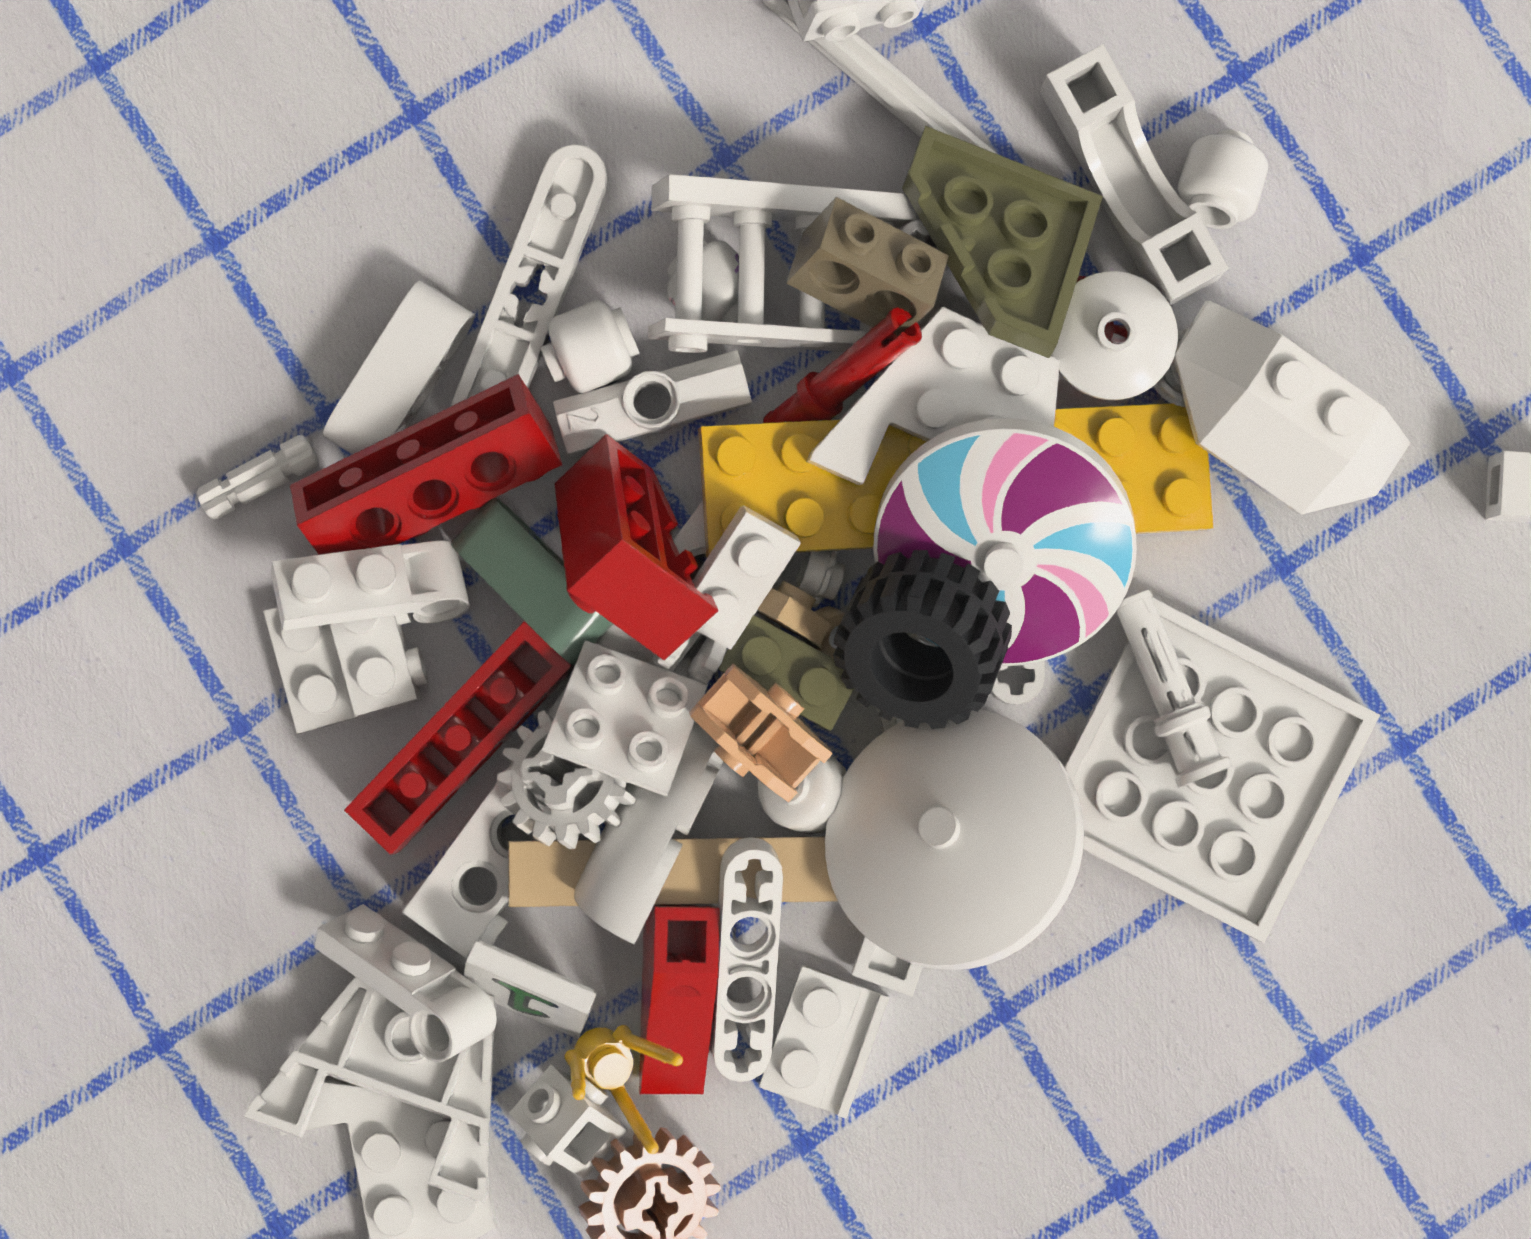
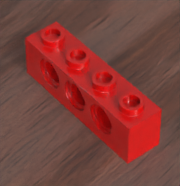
[290,374,562,555]
[344,621,574,855]

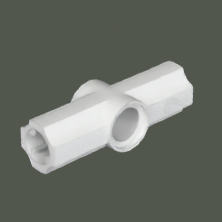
[553,350,752,456]

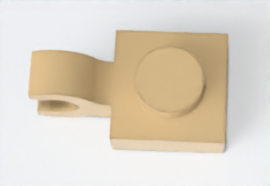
[757,581,845,659]

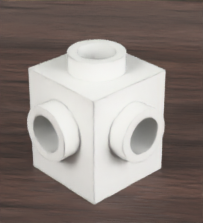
[509,1064,627,1180]

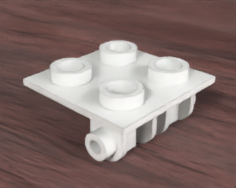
[542,640,708,797]

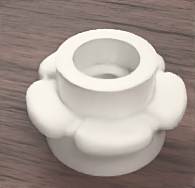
[795,551,845,607]

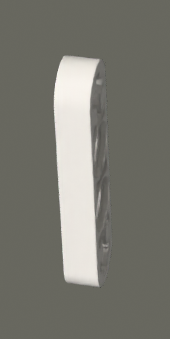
[710,837,783,1082]

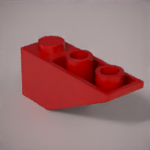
[639,904,720,1095]

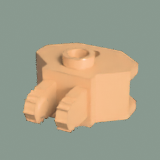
[689,664,833,802]

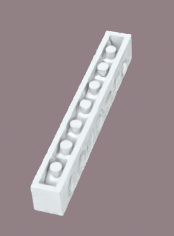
[402,500,706,958]

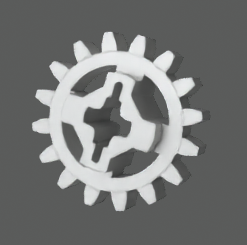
[497,710,636,849]

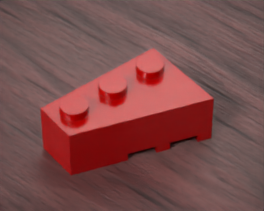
[554,434,719,661]

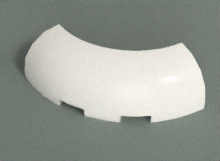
[574,721,724,944]

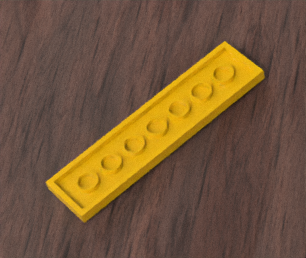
[698,403,1214,558]

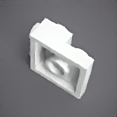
[263,607,428,734]

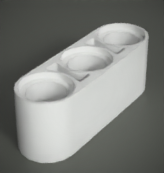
[323,280,475,454]

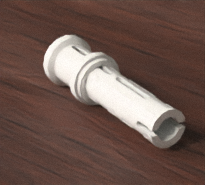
[1116,590,1232,788]

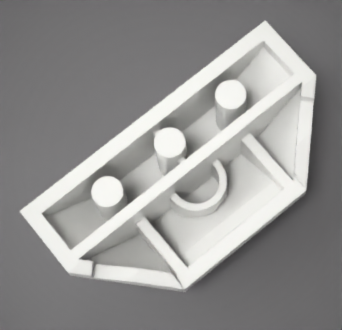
[1173,301,1411,514]

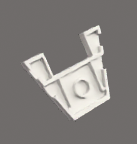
[806,307,1060,485]
[244,977,495,1204]
[270,1075,497,1239]

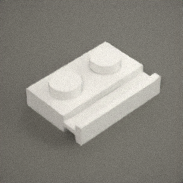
[759,964,890,1119]

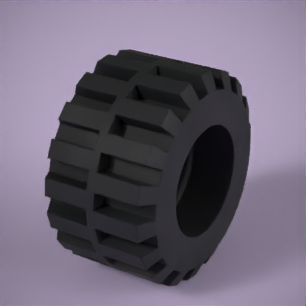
[833,550,1012,729]

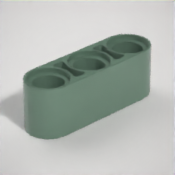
[451,497,613,665]

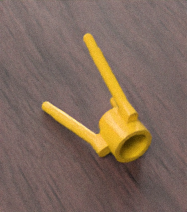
[564,1025,683,1154]

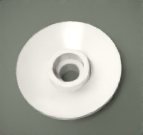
[1051,271,1178,400]

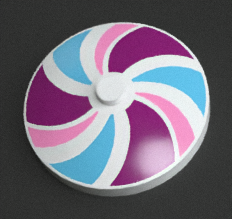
[873,418,1137,666]

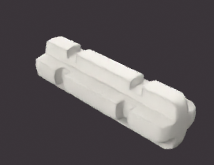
[196,435,319,519]

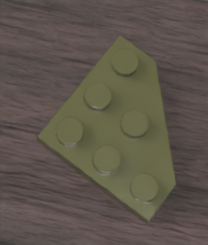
[902,126,1103,358]

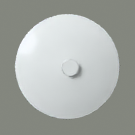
[825,709,1084,970]

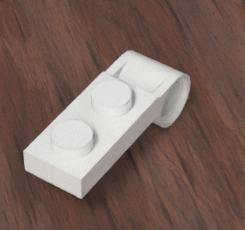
[271,541,470,631]
[315,904,497,1063]

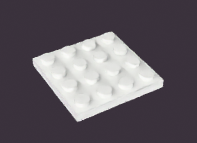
[1063,597,1380,943]

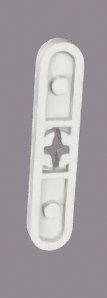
[451,144,608,406]

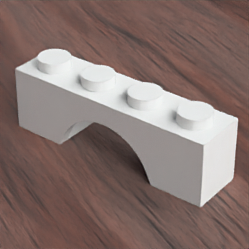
[1040,44,1229,306]

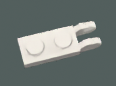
[652,505,801,685]

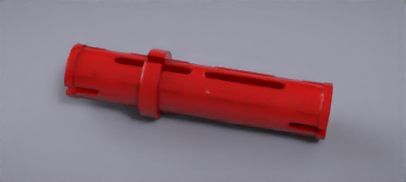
[763,307,922,423]

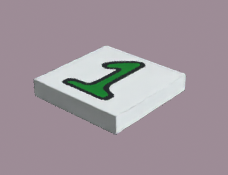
[464,940,596,1039]

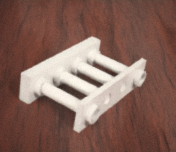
[648,174,916,353]

